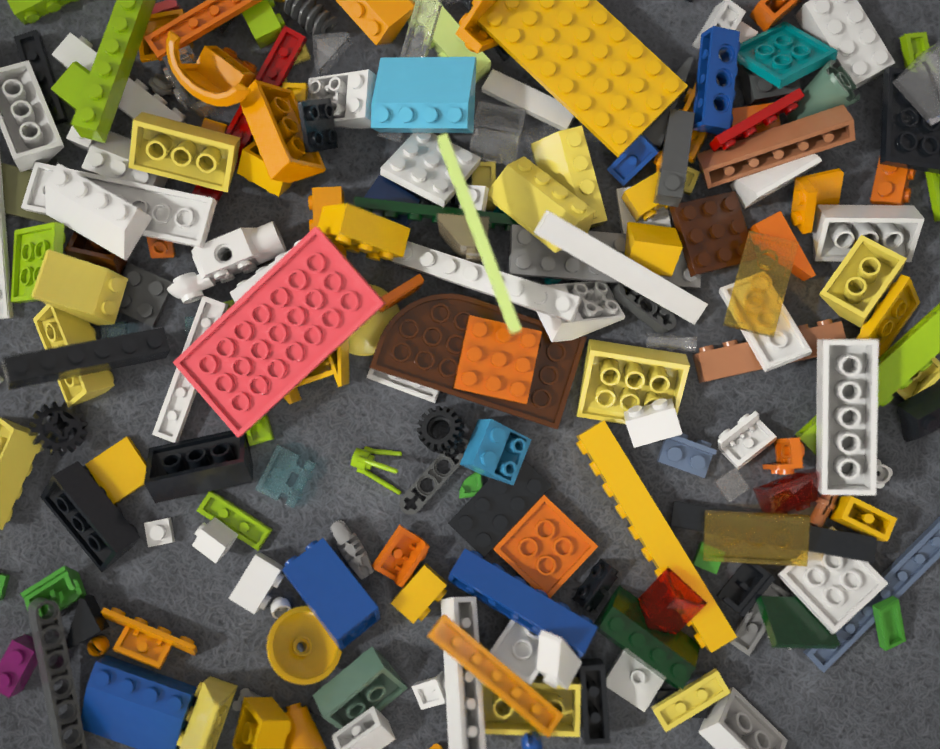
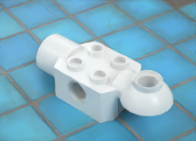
[167,221,287,304]

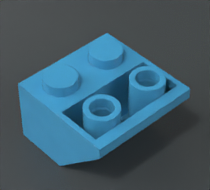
[460,419,532,485]

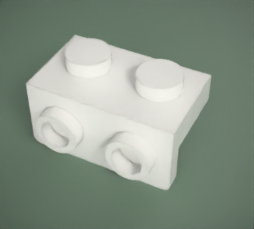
[718,411,777,470]

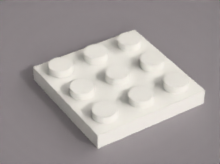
[380,133,481,208]
[777,526,889,634]

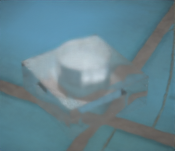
[713,468,750,502]

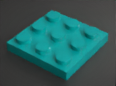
[737,21,838,89]

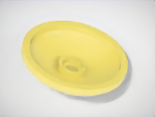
[348,284,400,356]

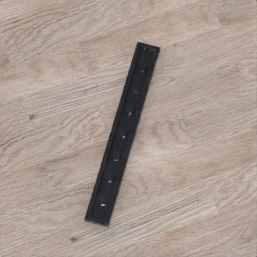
[670,501,877,563]

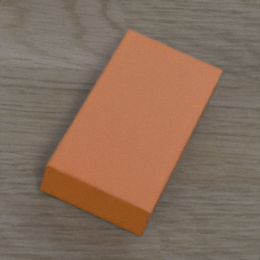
[379,274,425,313]

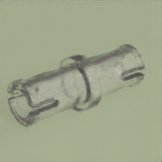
[645,332,697,353]

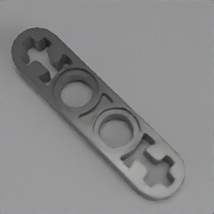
[399,438,469,515]

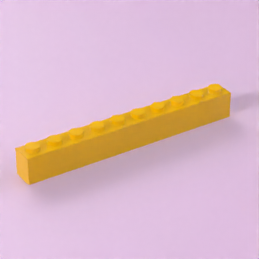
[576,420,737,653]

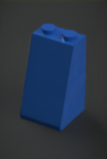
[282,538,381,651]

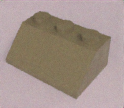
[437,213,489,264]

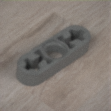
[613,283,676,334]

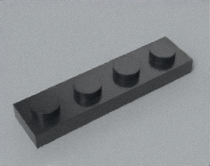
[14,30,68,125]

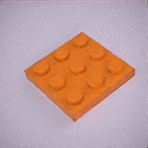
[453,315,542,404]
[493,494,598,598]

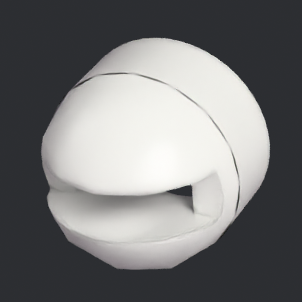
[270,597,292,619]

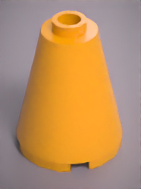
[284,702,327,749]

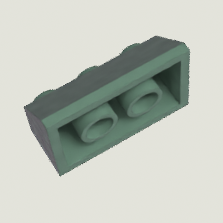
[313,646,408,730]

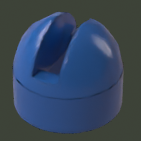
[521,731,543,749]

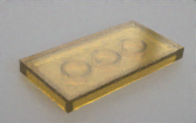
[723,231,799,338]
[703,510,810,566]

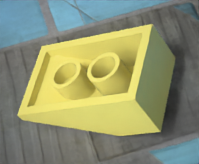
[31,249,128,326]

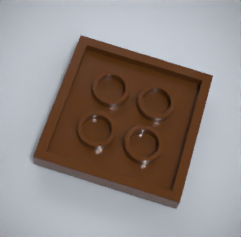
[669,191,757,277]

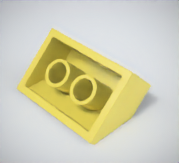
[819,235,907,328]

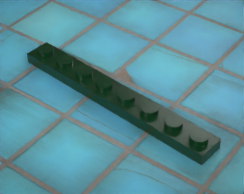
[353,197,520,232]

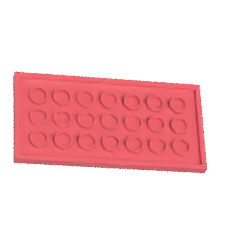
[173,226,386,438]

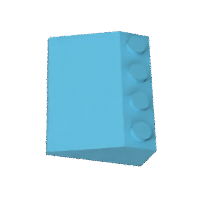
[371,57,477,133]

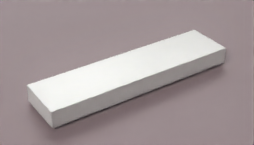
[481,69,575,130]

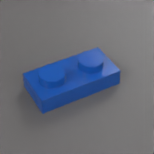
[607,133,660,186]

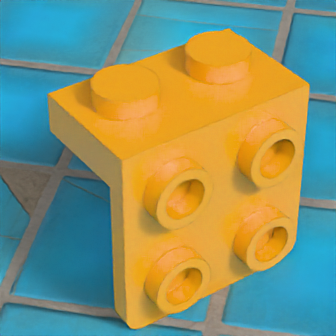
[455,0,498,54]
[790,168,844,234]

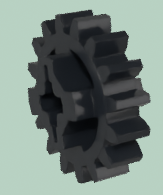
[28,401,88,456]

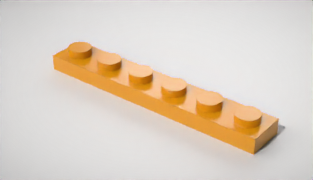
[427,615,563,737]

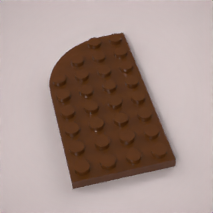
[370,294,587,430]

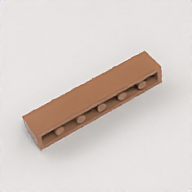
[697,104,856,189]
[693,319,846,383]

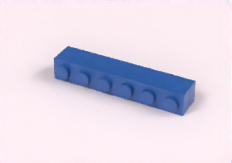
[448,548,598,659]

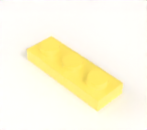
[651,668,731,732]

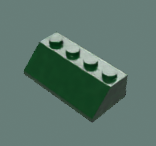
[594,585,700,689]

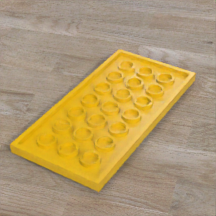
[478,0,688,158]

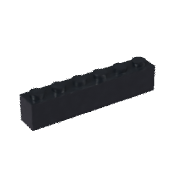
[3,327,170,390]

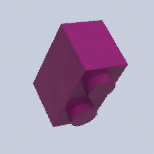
[0,634,38,698]

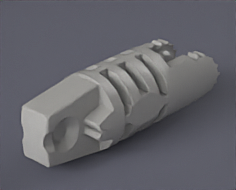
[330,520,374,580]

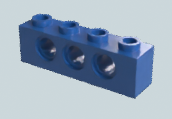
[693,26,741,135]

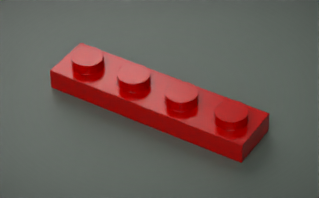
[709,88,805,152]

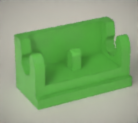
[21,566,87,617]

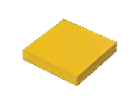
[85,436,147,505]

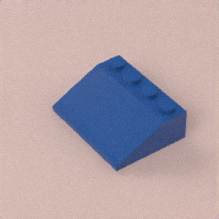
[81,655,197,749]

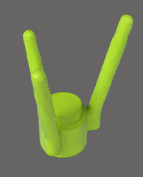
[351,446,402,495]

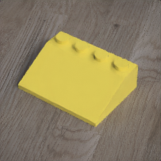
[577,339,690,424]
[177,676,238,749]

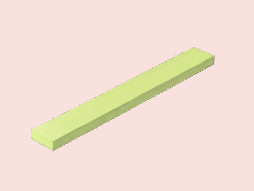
[437,133,522,335]

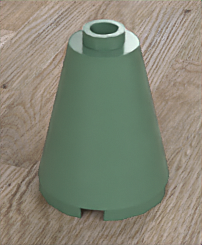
[787,60,860,122]

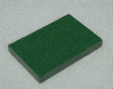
[756,596,840,649]

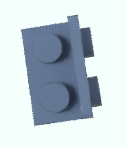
[657,433,717,478]

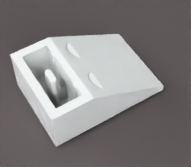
[307,69,377,129]
[536,281,625,342]

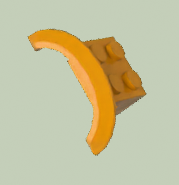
[166,30,255,106]

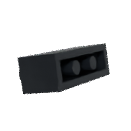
[577,658,610,745]

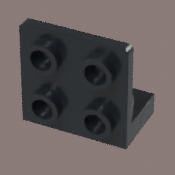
[298,98,338,153]

